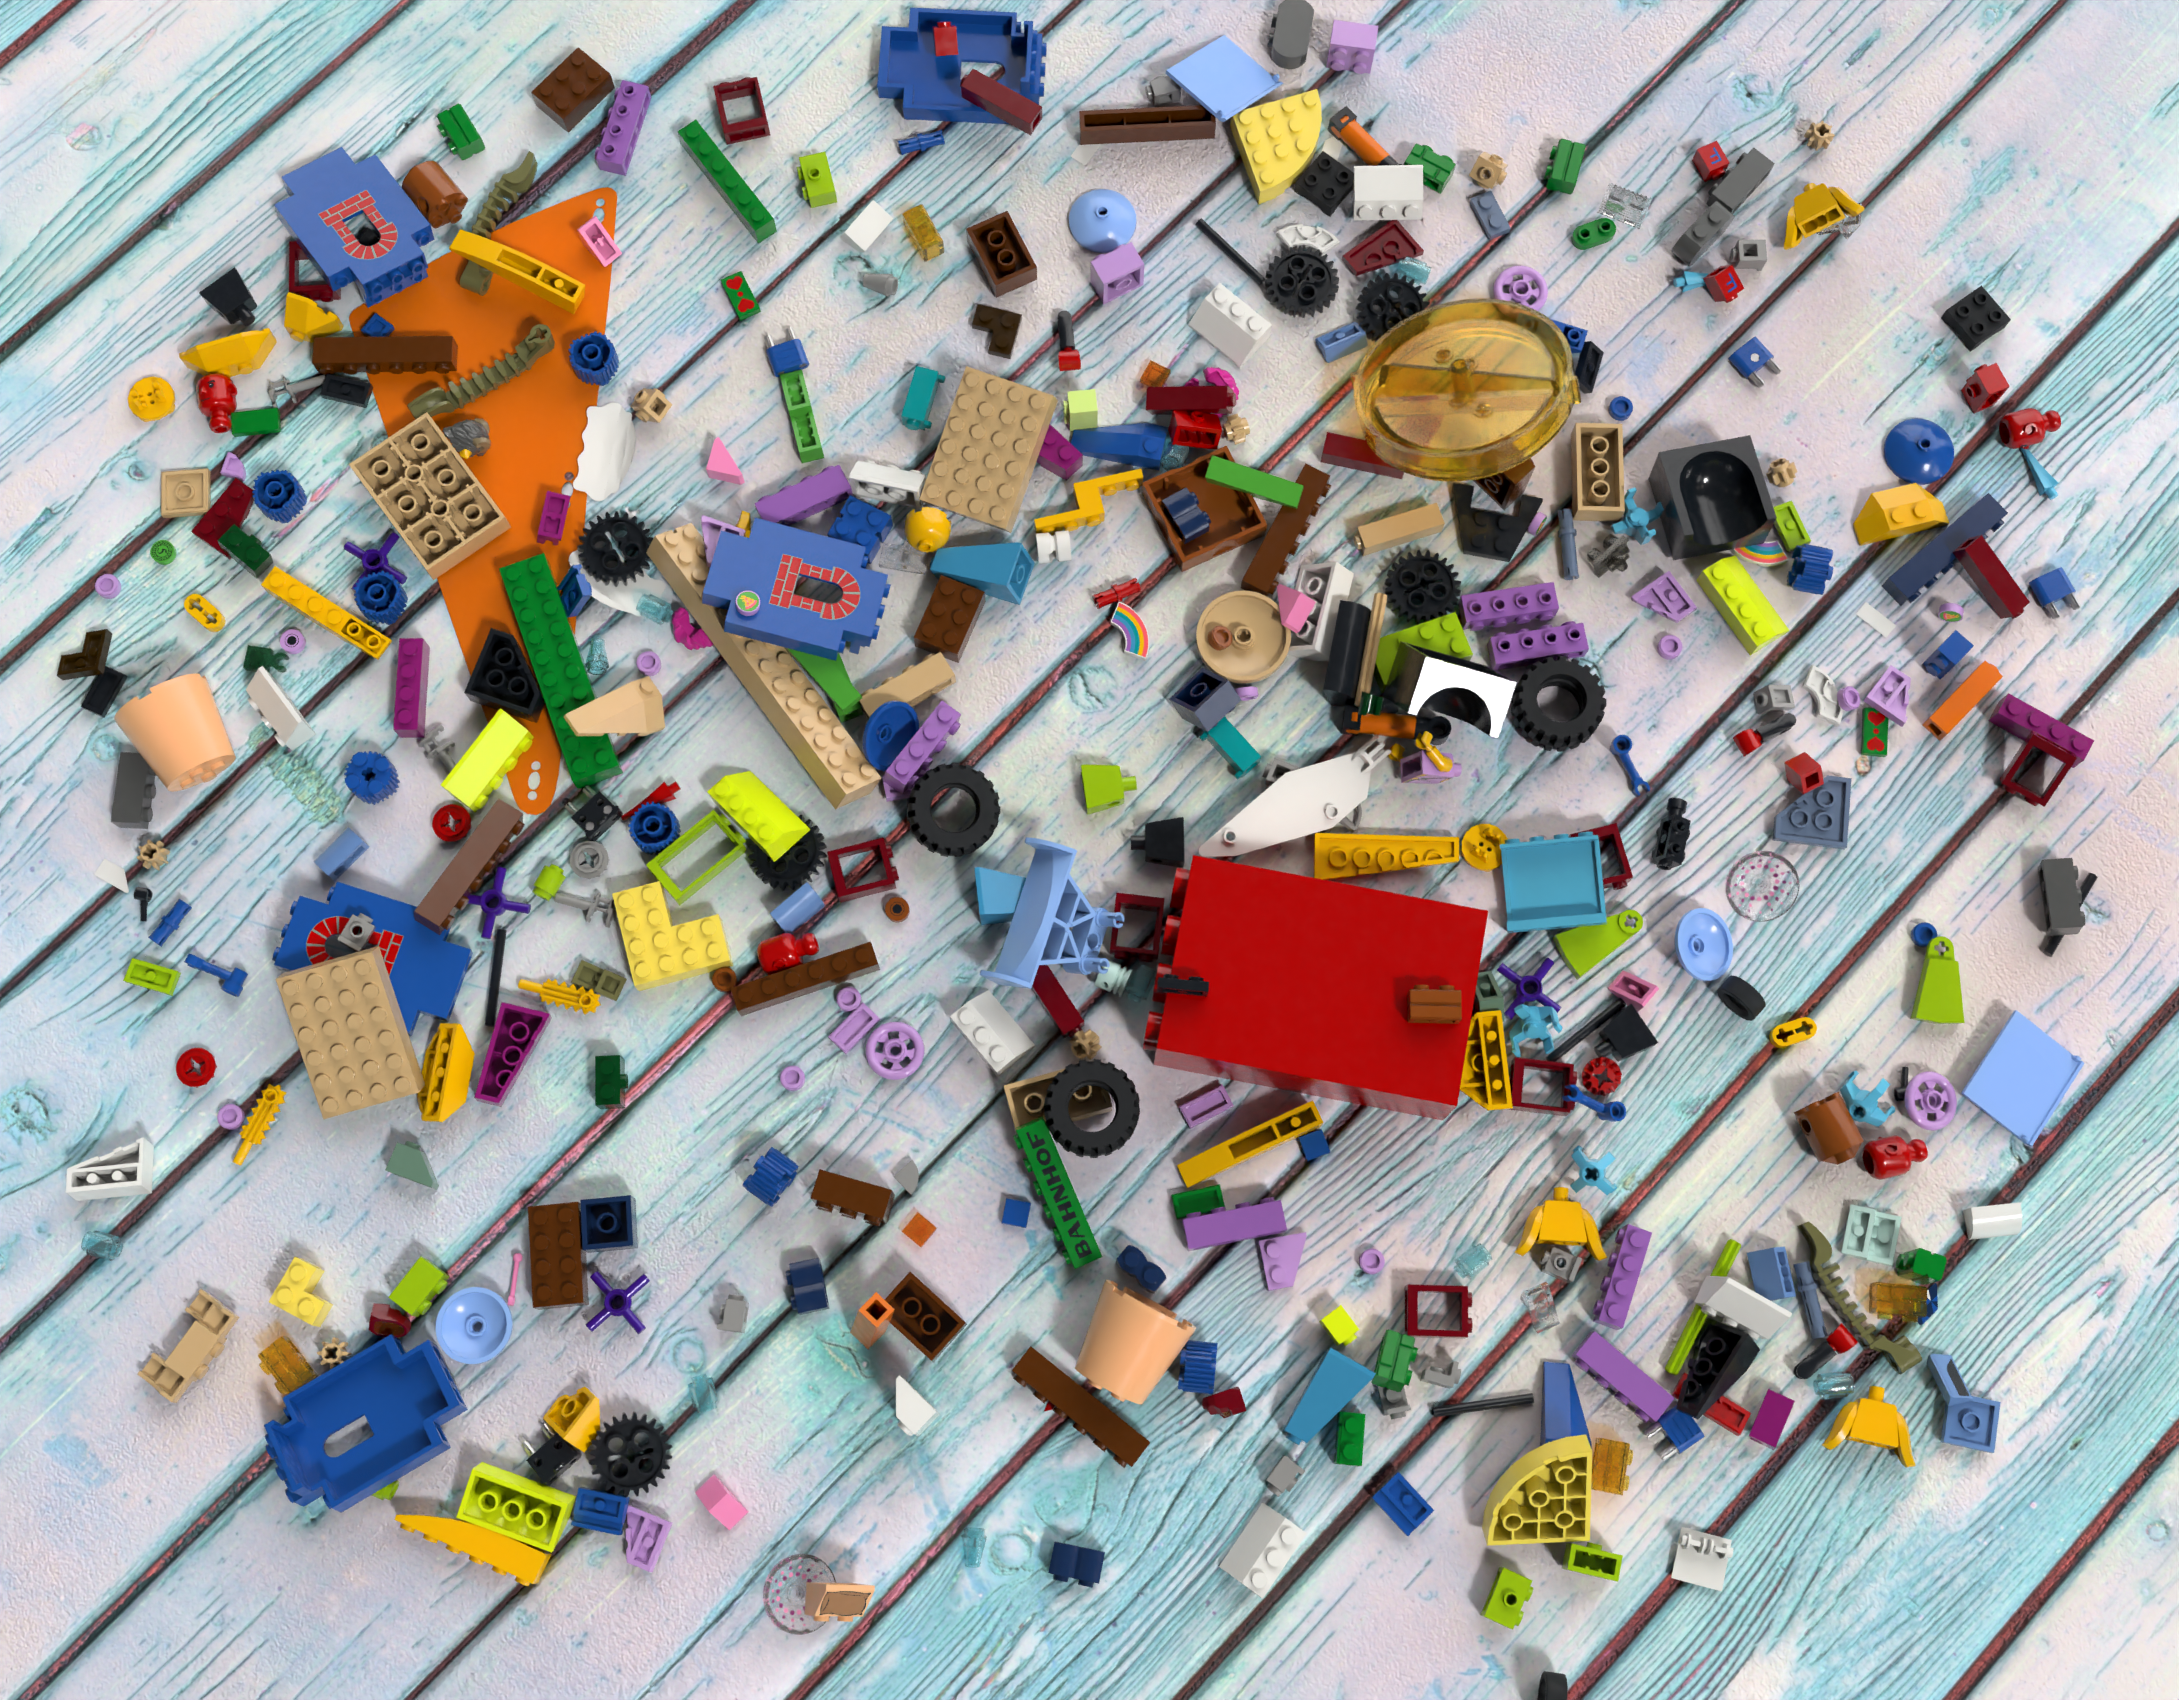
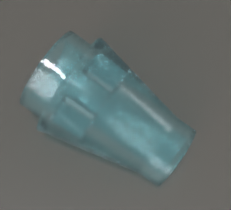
[585,638,609,675]
[961,1528,987,1568]

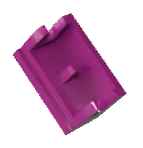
[537,491,570,546]
[1749,1389,1795,1450]

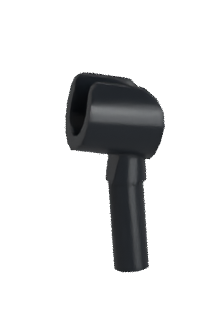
[134,887,153,922]
[1894,1067,1909,1101]

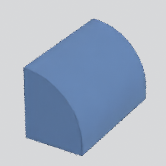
[314,827,369,881]
[770,882,825,934]
[1747,1247,1796,1301]

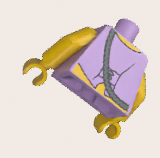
[1388,731,1462,784]

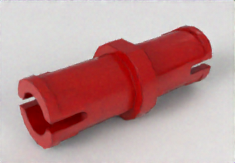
[1092,578,1141,609]

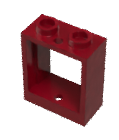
[713,77,771,145]
[289,241,341,302]
[2000,730,2077,807]
[1569,823,1633,892]
[827,838,899,903]
[1110,893,1165,962]
[1509,1057,1577,1116]
[1405,1284,1473,1339]

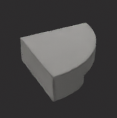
[894,1160,919,1195]

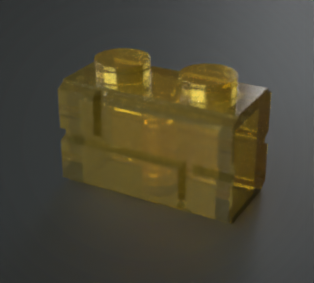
[902,204,944,262]
[1869,1282,1927,1323]
[258,1336,318,1395]
[1591,1438,1633,1495]

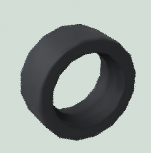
[1717,975,1766,1021]
[1537,1671,1568,1700]

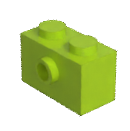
[796,152,837,208]
[388,1256,450,1317]
[1562,1542,1623,1582]
[1481,1567,1533,1630]

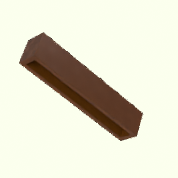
[1079,105,1216,145]
[312,336,458,375]
[1241,463,1332,597]
[414,799,525,935]
[730,941,880,1016]
[1012,1346,1151,1468]

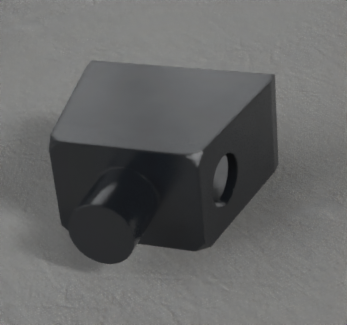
[199,267,257,326]
[1131,817,1185,867]
[1594,1004,1658,1062]

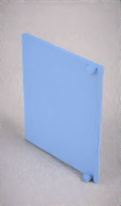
[1165,35,1283,122]
[1961,1010,2084,1146]

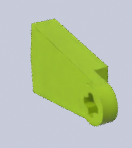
[1553,910,1643,980]
[1910,936,1965,1024]

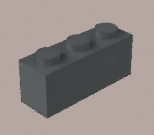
[1706,147,1775,214]
[111,752,157,829]
[2038,858,2085,936]

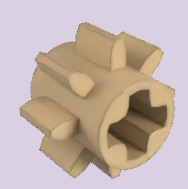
[1804,121,1835,151]
[1222,414,1250,445]
[1766,458,1797,487]
[137,840,170,870]
[1069,1029,1102,1060]
[317,1337,352,1369]

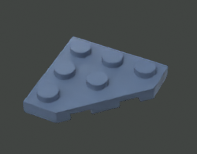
[1773,775,1852,850]

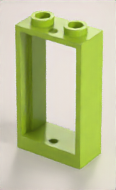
[646,810,747,906]

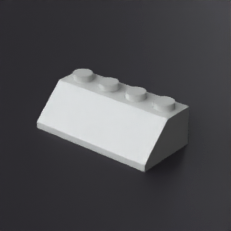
[1287,562,1354,661]

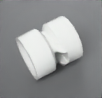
[1036,530,1072,564]

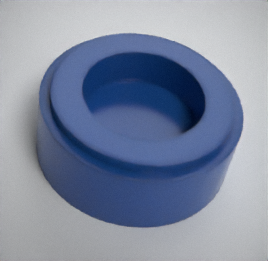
[1608,396,1633,421]
[1911,922,1937,948]

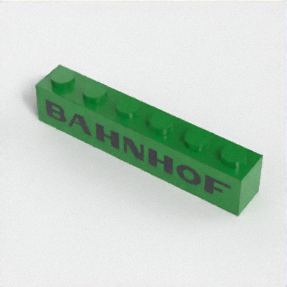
[677,120,777,244]
[1013,1116,1102,1269]

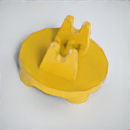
[128,377,175,422]
[1460,824,1507,872]

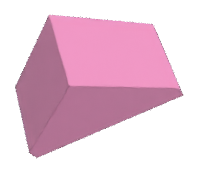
[577,216,622,267]
[706,437,745,485]
[1277,584,1316,633]
[1608,970,1659,1012]
[695,1474,748,1530]

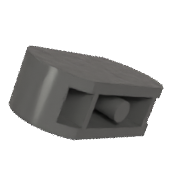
[1268,0,1314,69]
[1672,201,1735,266]

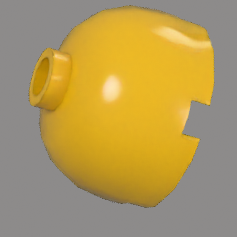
[904,507,952,552]

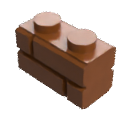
[1407,985,1462,1024]

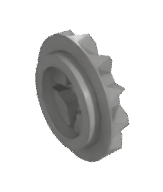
[570,841,609,879]

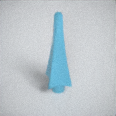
[1673,271,1708,292]
[2021,448,2059,500]

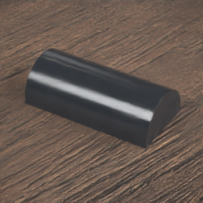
[1323,600,1371,706]

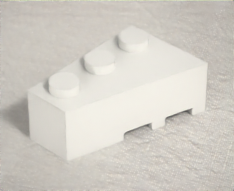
[66,1137,154,1201]

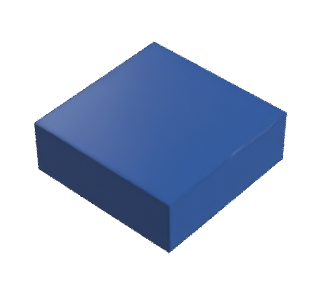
[361,313,395,337]
[1298,1129,1330,1161]
[1002,1198,1031,1228]

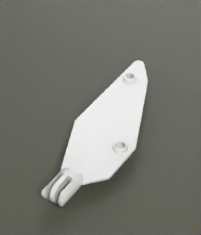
[1198,734,1391,857]

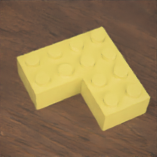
[612,881,734,991]

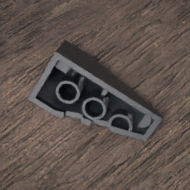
[1676,1318,1760,1419]

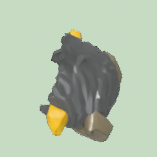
[443,418,491,459]

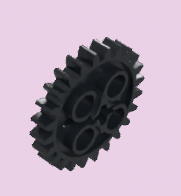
[1265,246,1339,318]
[1356,273,1430,348]
[577,511,653,587]
[1384,550,1461,625]
[748,815,827,891]
[588,1412,672,1497]

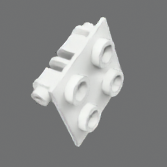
[1671,1527,1733,1591]

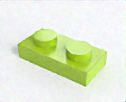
[1773,500,1811,552]
[123,958,181,996]

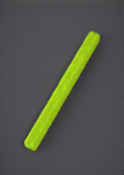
[1665,1239,1741,1375]

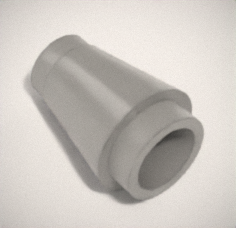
[863,273,898,297]

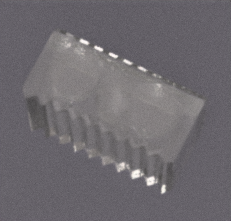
[1597,183,1652,229]

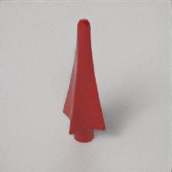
[621,781,681,821]

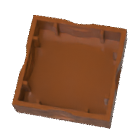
[1142,446,1267,572]

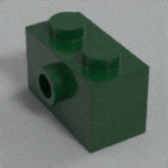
[218,524,273,579]
[595,1055,628,1109]

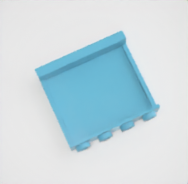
[1500,832,1607,933]

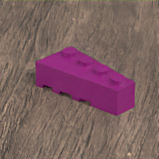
[1036,425,1083,481]
[474,1002,552,1107]

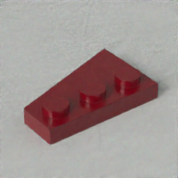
[1342,220,1424,276]
[191,478,254,560]

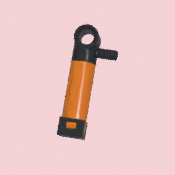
[1328,106,1403,166]
[1341,704,1452,751]

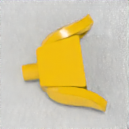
[1784,183,1864,250]
[1514,1187,1607,1261]
[1822,1386,1916,1468]

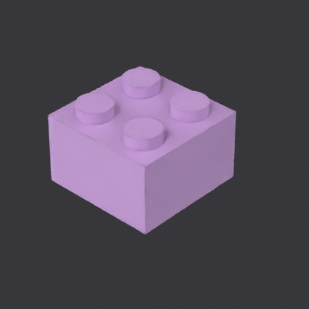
[1326,20,1378,74]
[1091,242,1145,305]

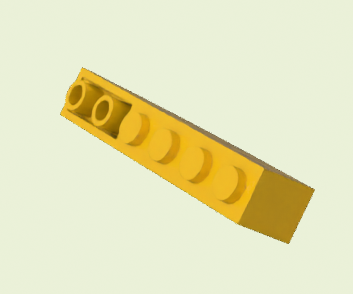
[449,229,585,314]
[261,566,392,660]
[1177,1100,1323,1188]
[394,1515,552,1586]

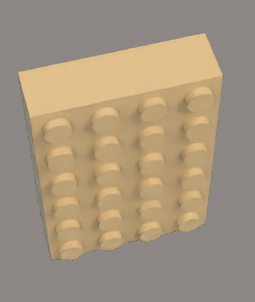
[919,366,1058,533]
[349,412,511,580]
[276,946,425,1119]

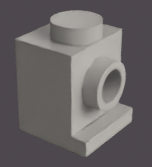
[1145,76,1181,107]
[1730,240,1767,271]
[1262,758,1300,786]
[337,913,376,952]
[1540,1247,1582,1284]
[717,1294,749,1333]
[1265,1455,1305,1497]

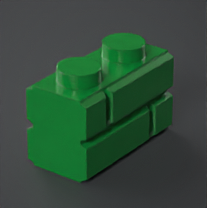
[436,103,486,160]
[1544,138,1586,195]
[1403,143,1456,194]
[1895,1248,1947,1285]
[1371,1329,1418,1392]
[1334,1412,1366,1467]

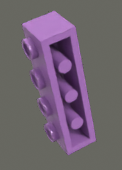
[595,80,652,176]
[754,465,853,526]
[1458,582,1559,631]
[1487,621,1589,671]
[883,701,961,794]
[1182,1197,1287,1251]
[1593,1224,1652,1330]
[1571,1331,1675,1423]

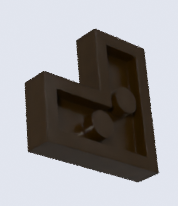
[972,304,1022,359]
[57,629,112,680]

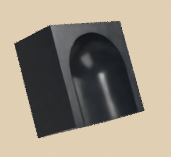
[1648,435,1777,561]
[1383,641,1517,738]

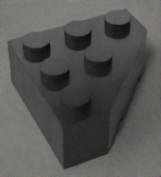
[464,628,545,723]

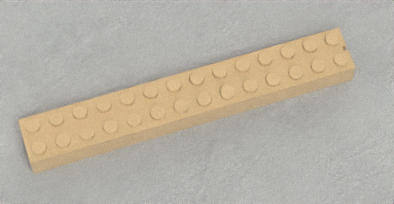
[646,523,881,810]

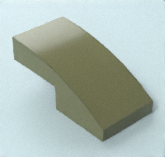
[571,960,627,1001]

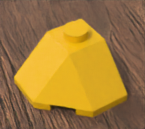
[284,292,343,343]
[543,1387,600,1453]

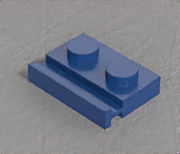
[558,564,592,617]
[1371,1472,1434,1536]
[571,1487,630,1535]

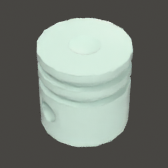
[1094,959,1133,997]

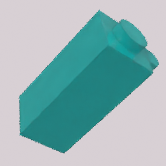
[901,366,946,431]
[1199,716,1261,780]

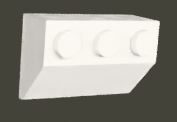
[1352,165,1423,221]
[1188,283,1272,368]
[849,460,926,509]
[246,666,316,751]
[950,990,1035,1077]
[1694,1276,1792,1341]
[896,1375,940,1436]
[1219,1502,1307,1599]

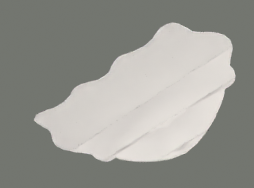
[573,402,636,501]
[568,542,666,616]

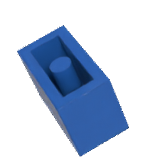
[1923,630,1974,679]

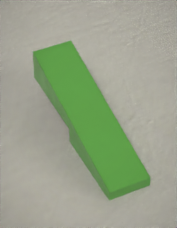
[780,370,824,463]
[1205,455,1304,509]
[784,647,862,713]

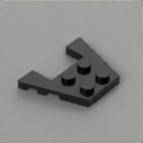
[1452,482,1543,562]

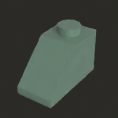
[1473,971,1505,1022]
[385,1141,439,1190]

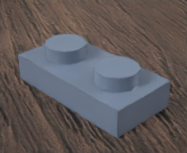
[1470,191,1511,240]

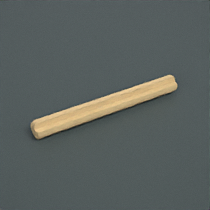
[1355,593,1387,707]

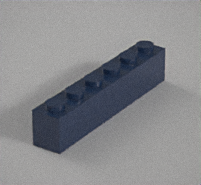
[1882,493,2008,606]

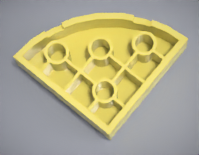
[1230,89,1322,205]
[1482,1435,1592,1546]

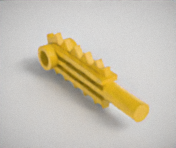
[518,978,601,1015]
[232,1084,287,1166]

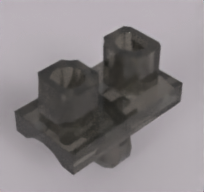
[1587,534,1630,578]

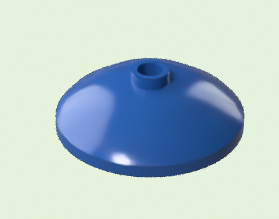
[1884,418,1954,485]
[863,700,919,771]

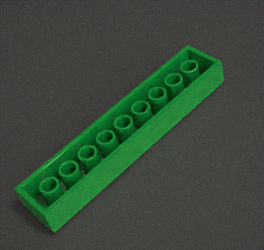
[499,553,623,789]

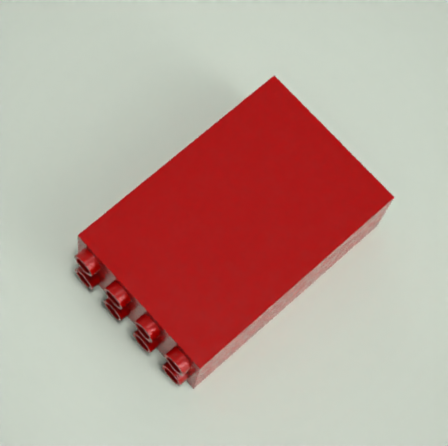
[1143,855,1488,1120]

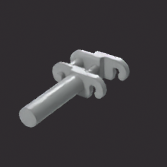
[268,374,326,408]
[418,725,456,772]
[554,893,615,928]

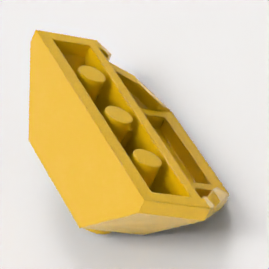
[179,328,277,378]
[1853,483,1949,546]
[1460,1010,1513,1111]
[417,1023,475,1122]

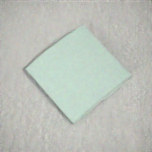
[1841,1204,1902,1267]

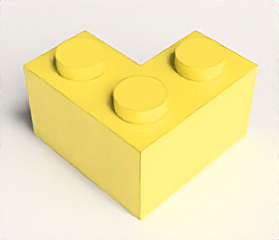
[269,1257,333,1327]

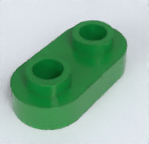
[1571,218,1616,250]

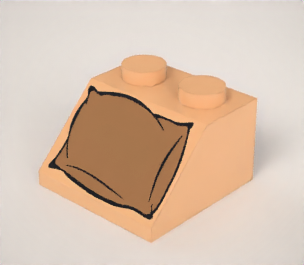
[804,1582,875,1622]

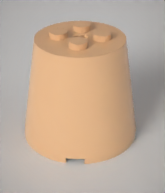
[114,673,236,792]
[1075,1279,1196,1405]

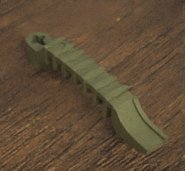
[460,151,538,296]
[407,324,555,420]
[1797,1222,1922,1375]

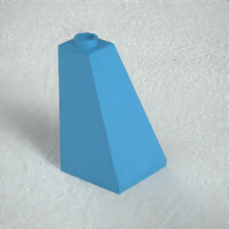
[930,542,1035,605]
[974,867,1026,925]
[1283,1348,1376,1445]

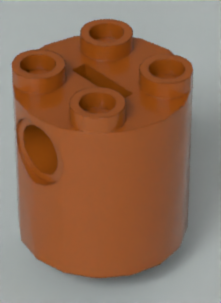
[402,161,468,229]
[1794,1092,1864,1165]

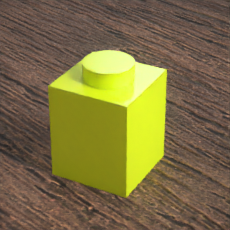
[1319,1305,1360,1346]

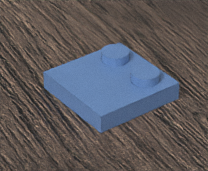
[1941,1396,2001,1453]

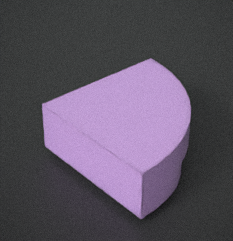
[220,452,246,481]

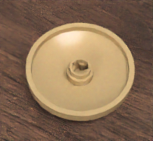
[1196,591,1291,683]

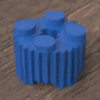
[568,331,619,386]
[252,470,307,523]
[1787,544,1833,595]
[354,571,408,625]
[344,751,400,805]
[628,801,681,855]
[743,1147,799,1207]
[1178,1340,1218,1394]

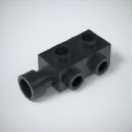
[1652,798,1691,870]

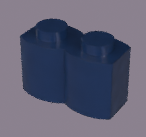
[1161,488,1211,545]
[1116,1245,1166,1294]
[786,1257,830,1315]
[1048,1542,1105,1588]

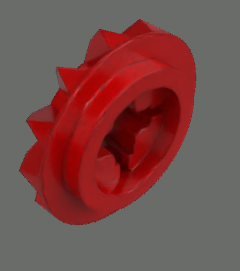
[432,804,471,842]
[176,1048,217,1088]
[1582,1057,1622,1096]

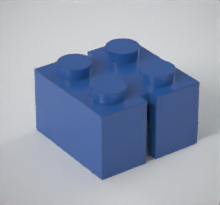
[827,495,893,564]

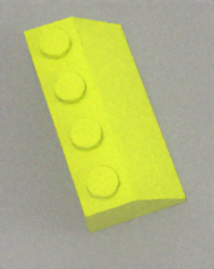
[1696,555,1790,656]
[441,708,534,813]
[707,771,810,862]
[456,1462,577,1553]

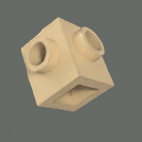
[1469,152,1508,189]
[630,388,672,423]

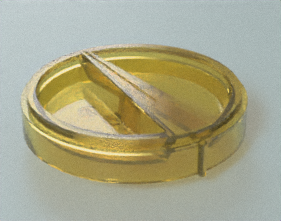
[1350,298,1581,482]

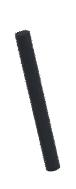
[1196,218,1265,285]
[2043,873,2098,957]
[485,929,507,1027]
[1546,998,1626,1062]
[1432,1393,1534,1417]

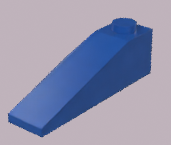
[1071,423,1169,471]
[1540,1362,1592,1449]

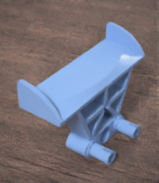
[980,837,1124,989]

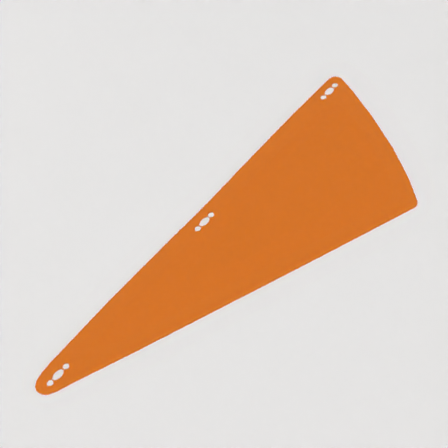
[349,187,617,815]

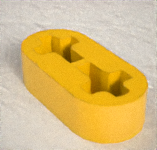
[184,594,226,632]
[1769,1017,1817,1048]

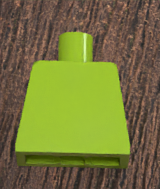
[1081,764,1137,815]

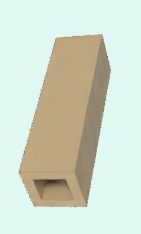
[1353,503,1445,556]

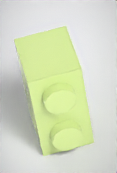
[1063,389,1098,432]

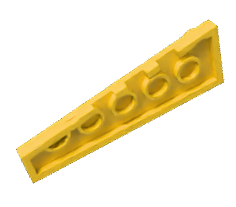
[1313,833,1459,880]

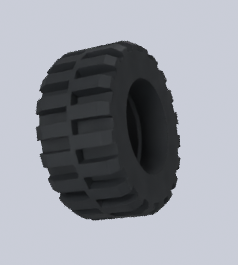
[1511,656,1606,752]
[907,763,1000,857]
[1044,1059,1140,1158]

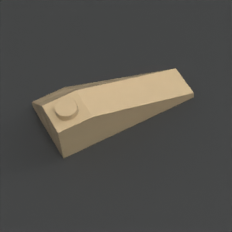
[564,676,665,736]

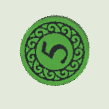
[150,540,177,565]

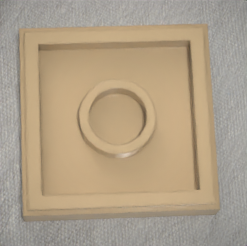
[161,468,211,518]

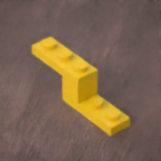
[1034,468,1143,536]

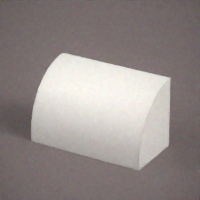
[840,200,893,252]
[1963,1202,2022,1240]

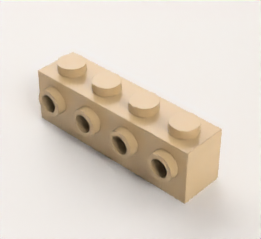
[859,652,956,720]

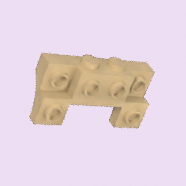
[137,1289,240,1403]

